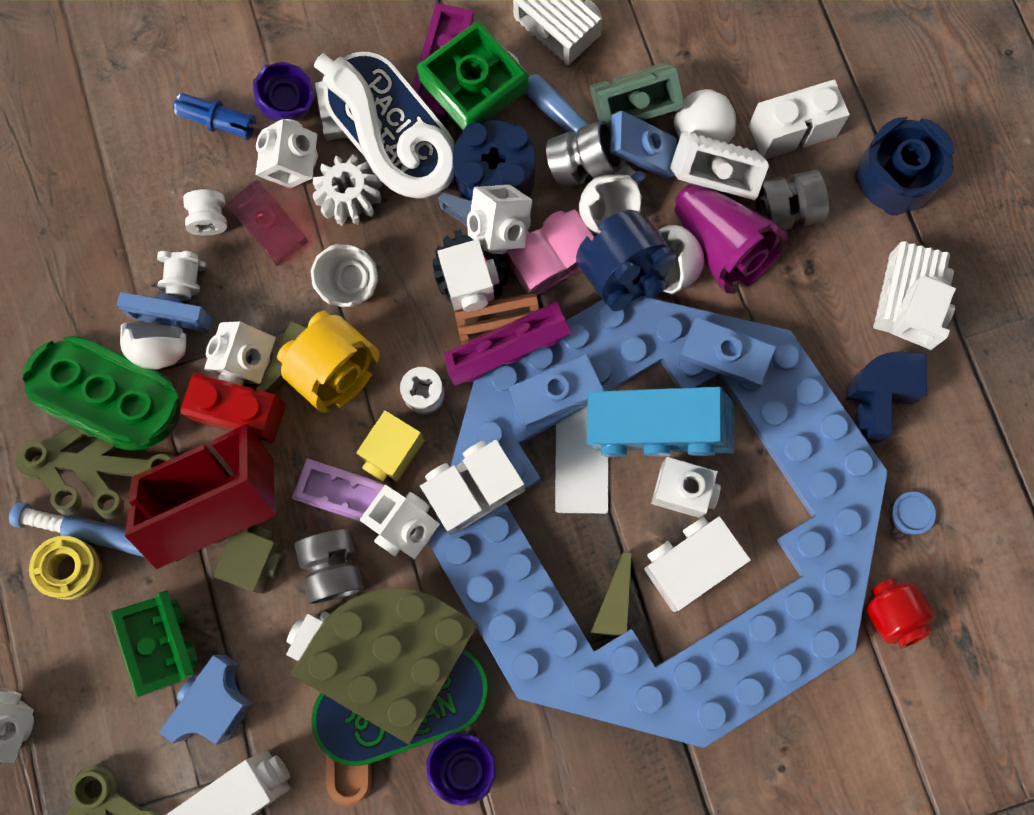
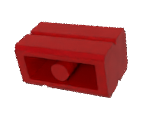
[180,373,285,443]

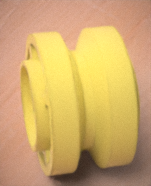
[29,536,102,600]

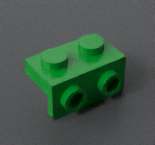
[110,590,198,699]

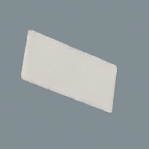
[555,406,608,514]

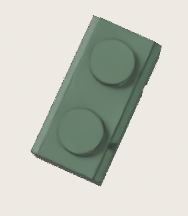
[590,62,684,129]

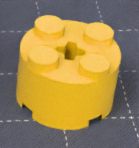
[277,310,380,413]

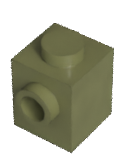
[213,525,284,594]

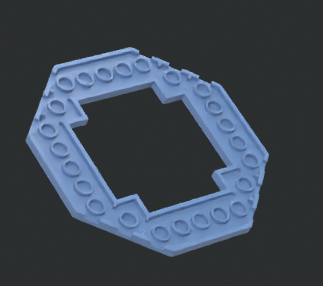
[429,296,888,748]

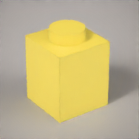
[356,410,425,482]

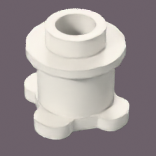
[157,251,206,301]

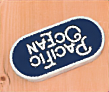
[324,52,455,177]

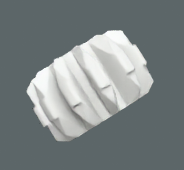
[313,154,381,226]

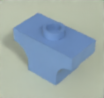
[159,655,254,745]

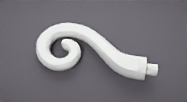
[314,53,455,198]

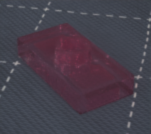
[225,180,309,266]

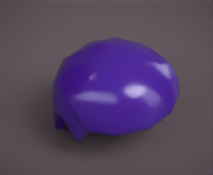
[253,62,315,122]
[426,732,496,806]

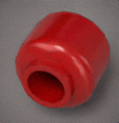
[866,578,936,649]

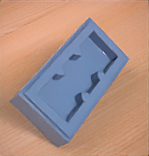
[610,111,677,179]
[116,292,213,333]
[679,316,776,389]
[508,353,604,428]

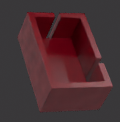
[125,424,276,570]

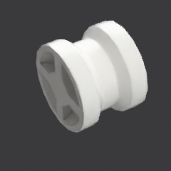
[183,189,227,236]
[400,367,445,415]

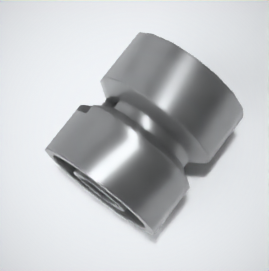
[546,120,621,189]
[755,170,829,230]
[294,529,364,604]

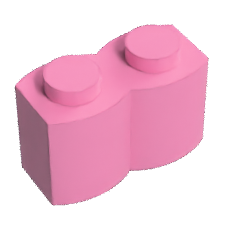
[506,209,594,296]

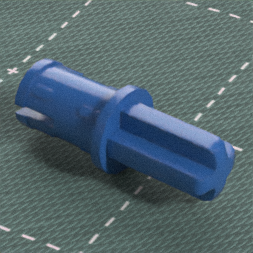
[173,93,256,140]

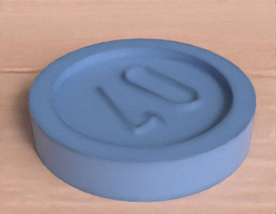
[890,492,936,535]

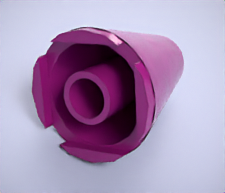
[674,184,788,294]

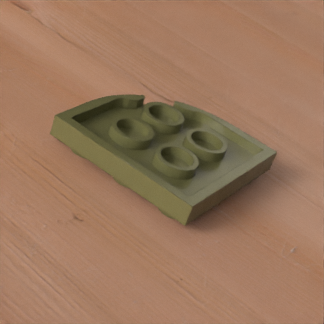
[290,588,478,745]

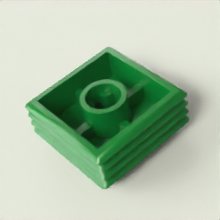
[417,21,529,130]

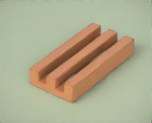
[454,292,539,345]

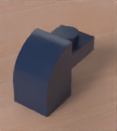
[845,352,927,443]

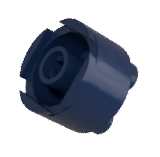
[855,117,955,216]
[453,120,535,201]
[576,210,676,311]

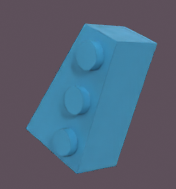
[587,387,734,457]

